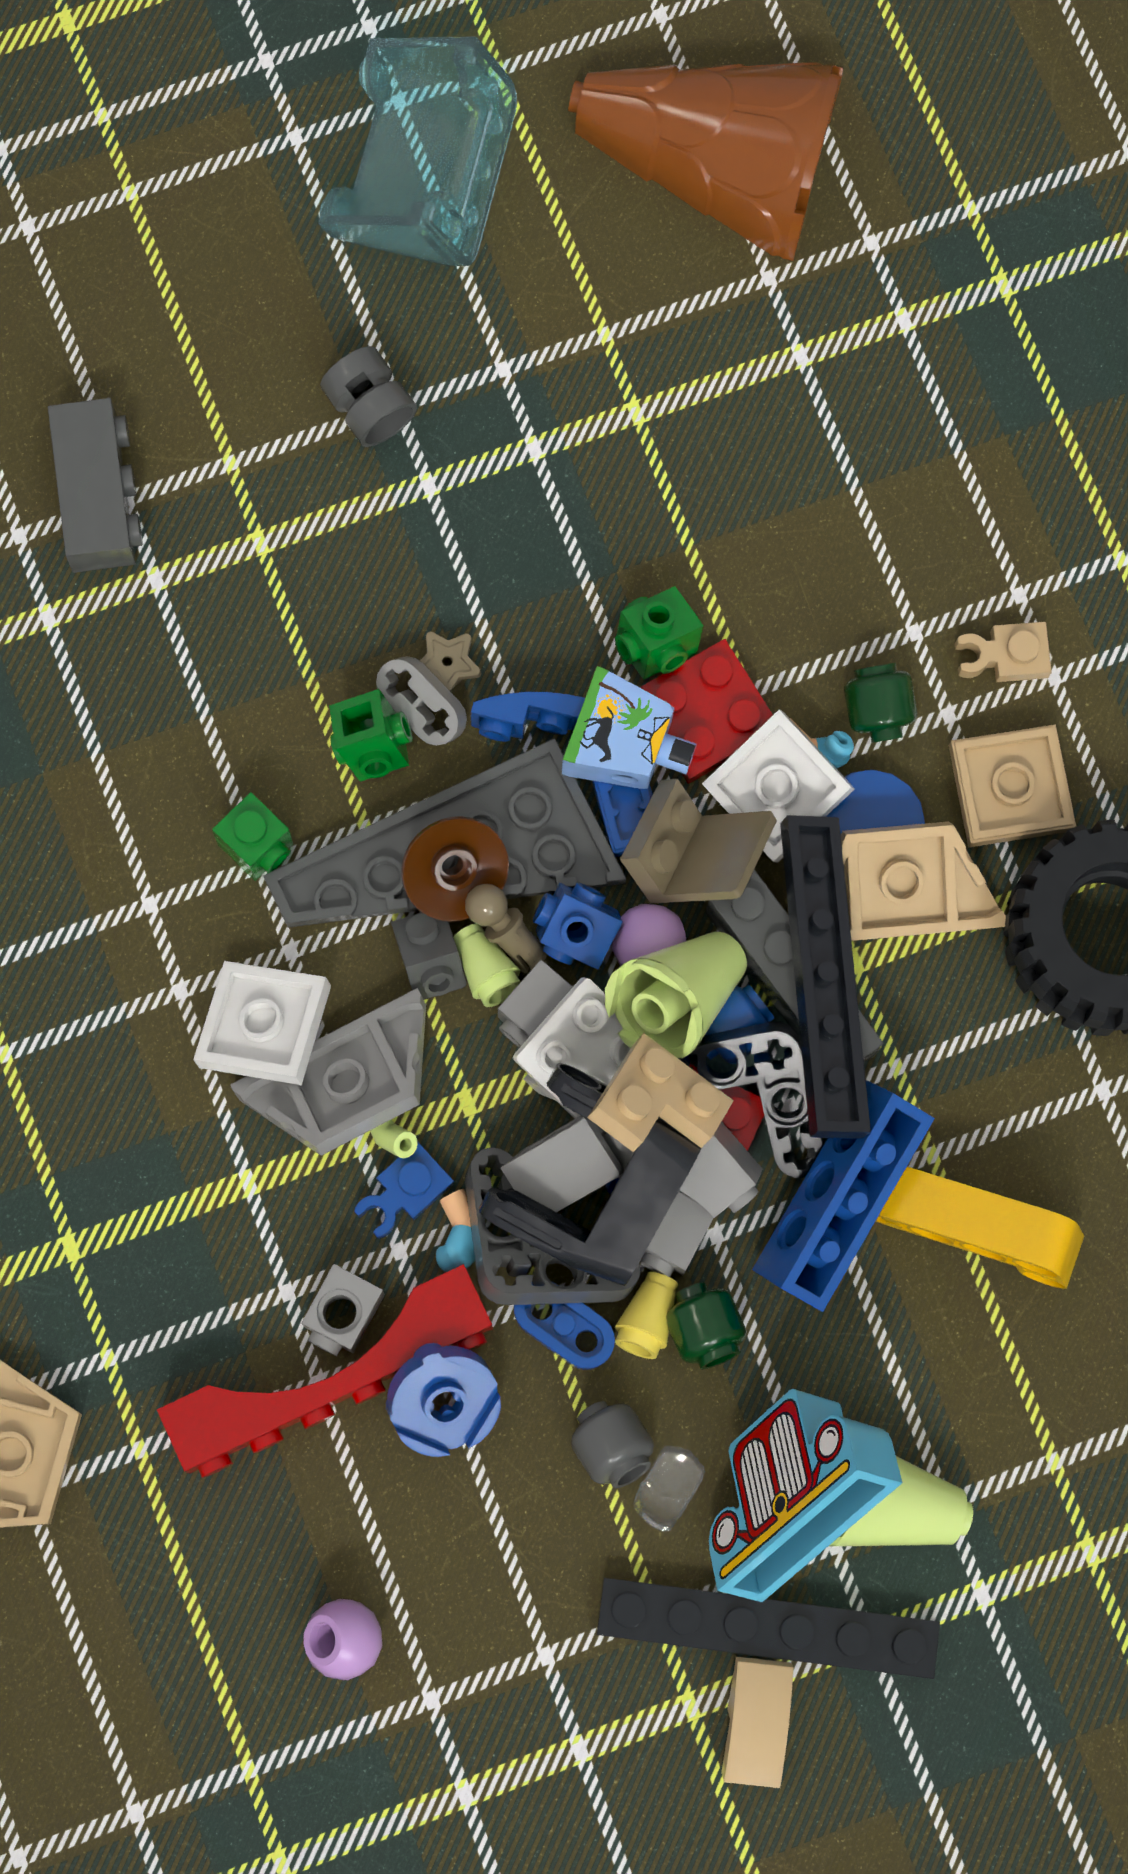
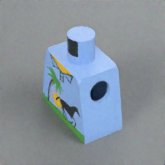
[562,666,697,789]

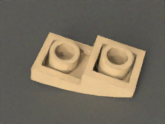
[721,1657,793,1788]

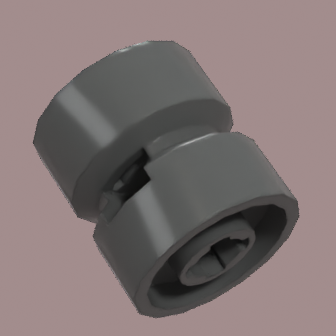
[320,346,417,447]

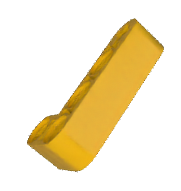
[875,1167,1084,1289]

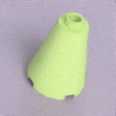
[605,932,747,1059]
[829,1456,973,1547]

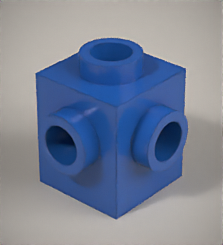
[533,882,623,970]

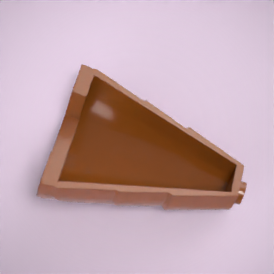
[568,62,844,261]

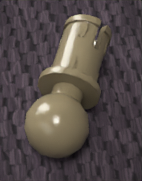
[465,884,547,973]

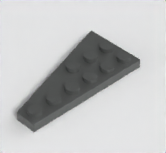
[263,738,626,928]

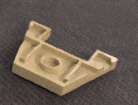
[0,1360,82,1528]

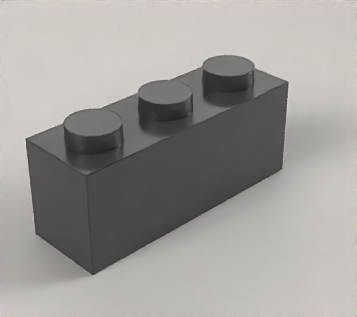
[48,398,143,573]

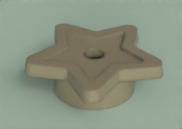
[419,632,481,692]

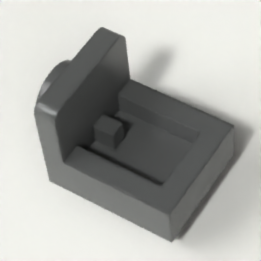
[391,912,466,1000]

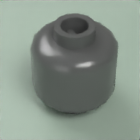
[571,1401,654,1488]

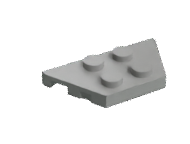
[231,988,426,1156]

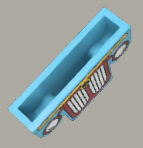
[709,1389,902,1602]

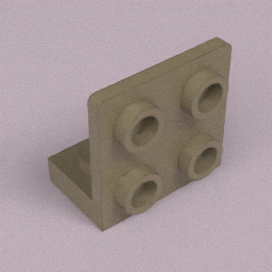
[620,779,777,903]

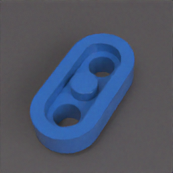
[514,1282,615,1370]

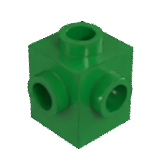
[615,586,704,680]
[329,689,412,782]

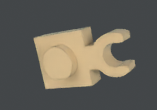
[955,622,1052,682]

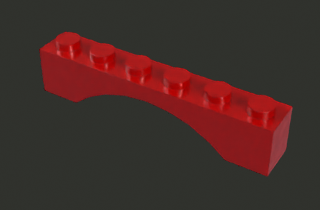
[157,1264,493,1478]

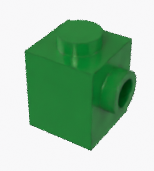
[212,792,293,881]

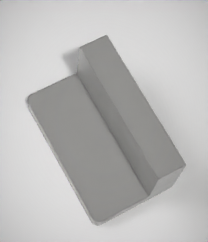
[501,1116,623,1212]

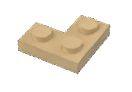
[587,1033,734,1152]

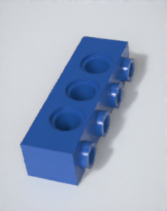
[752,1080,935,1312]

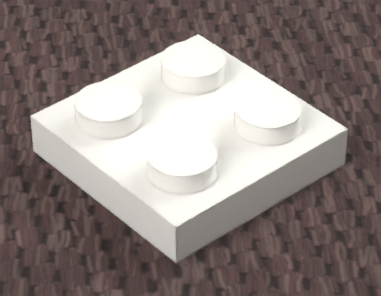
[702,710,855,863]
[193,961,331,1085]

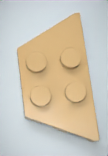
[841,821,1006,941]

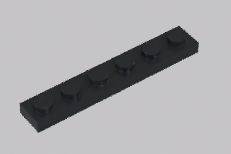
[780,815,871,1138]
[596,1578,940,1679]

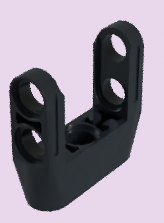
[479,1063,702,1286]

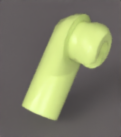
[370,1119,418,1158]

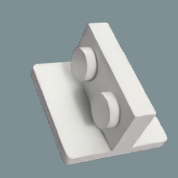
[513,977,631,1119]

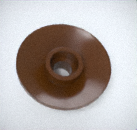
[401,816,509,921]

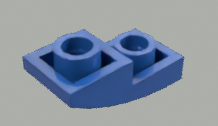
[471,692,585,742]

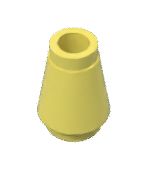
[615,1272,678,1359]

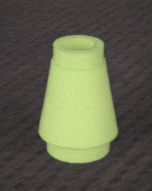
[453,923,521,1007]

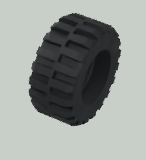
[1003,820,1128,1036]

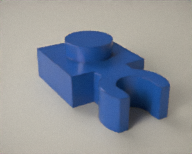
[354,1141,454,1239]

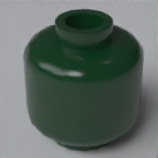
[844,662,917,743]
[666,1282,747,1370]

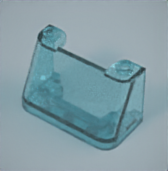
[318,37,517,266]

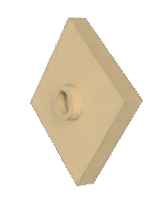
[948,724,1076,848]

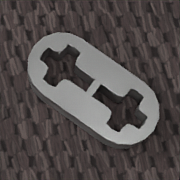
[376,656,467,746]

